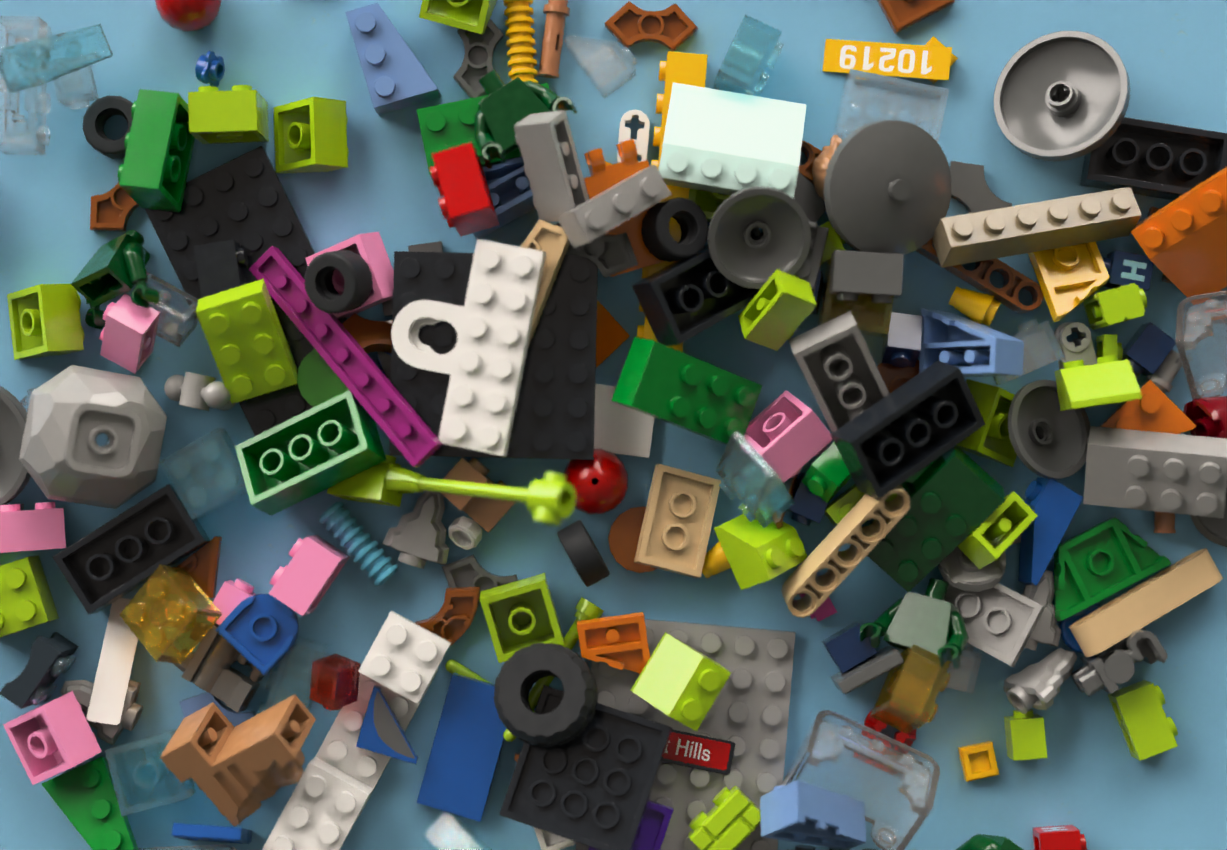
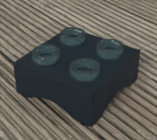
[0,632,78,709]

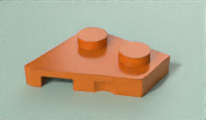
[577,612,650,674]

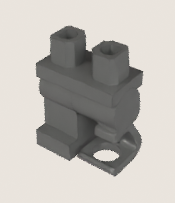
[171,619,264,713]
[1070,628,1168,697]

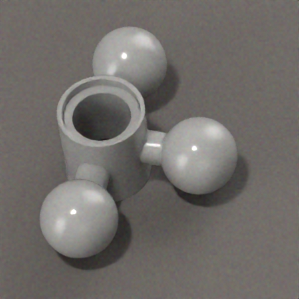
[164,372,236,411]

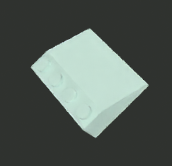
[658,82,806,198]

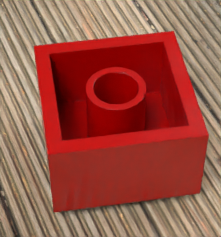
[429,142,499,237]

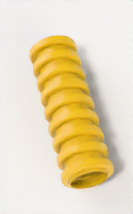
[503,0,538,84]

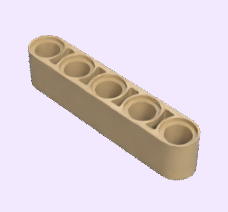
[781,484,911,618]
[1069,548,1223,658]

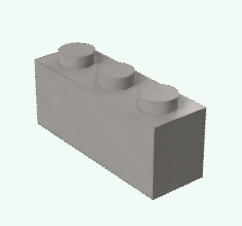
[514,110,589,222]
[557,164,671,248]

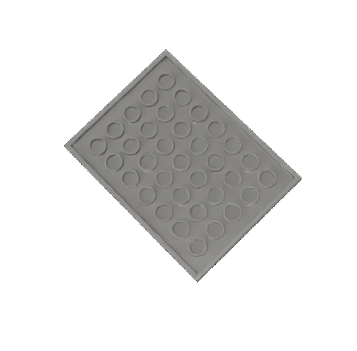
[576,615,795,850]

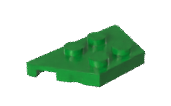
[1054,517,1171,621]

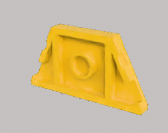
[1028,241,1110,322]

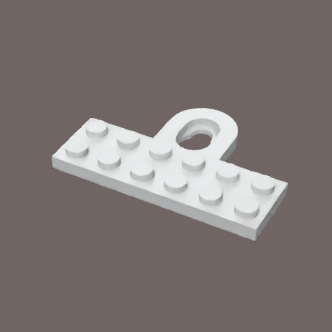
[391,239,546,456]

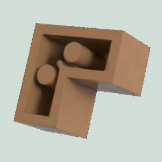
[441,457,516,533]

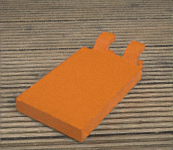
[583,139,664,277]

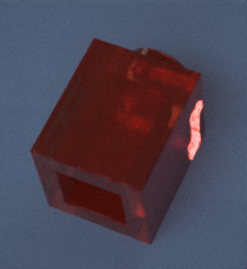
[309,653,360,710]

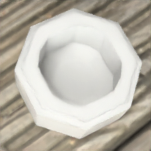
[449,516,482,550]

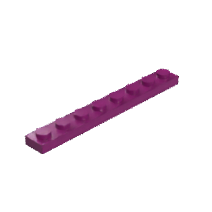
[249,246,443,468]

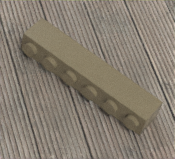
[932,187,1142,268]

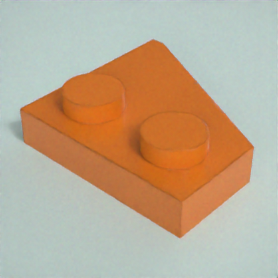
[1100,380,1196,434]

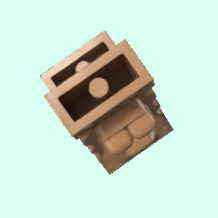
[160,694,316,827]

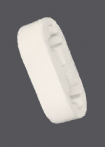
[617,110,650,163]

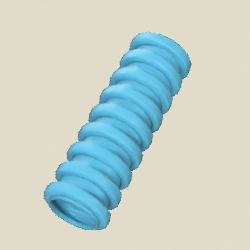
[319,501,399,587]

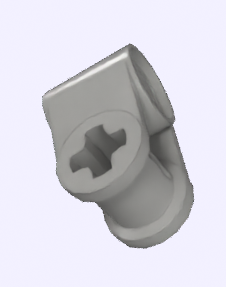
[1053,322,1097,370]

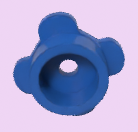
[195,51,225,87]

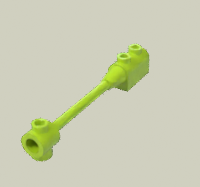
[327,454,576,526]

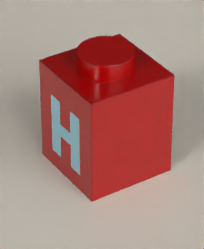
[1033,825,1087,850]

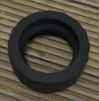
[557,520,610,587]

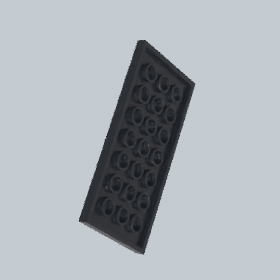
[145,146,347,436]

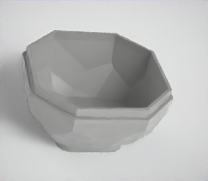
[19,365,167,509]

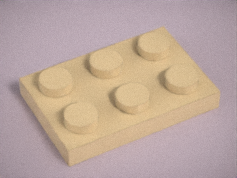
[634,464,721,578]

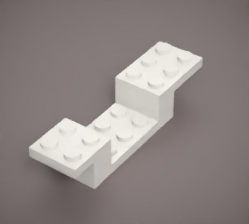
[262,611,451,850]

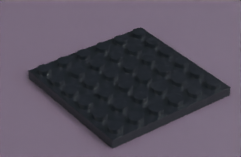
[389,251,598,460]

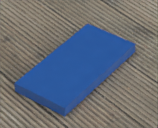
[417,673,506,822]

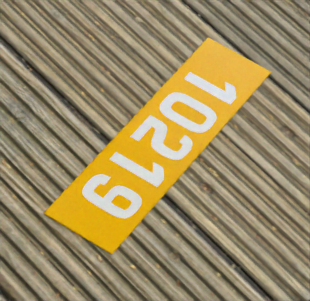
[822,39,952,80]

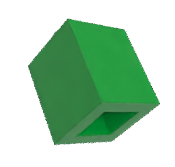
[801,442,851,503]

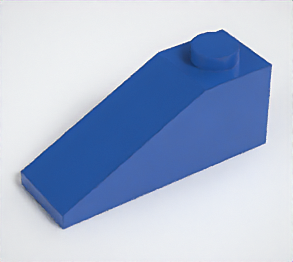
[1018,477,1084,586]

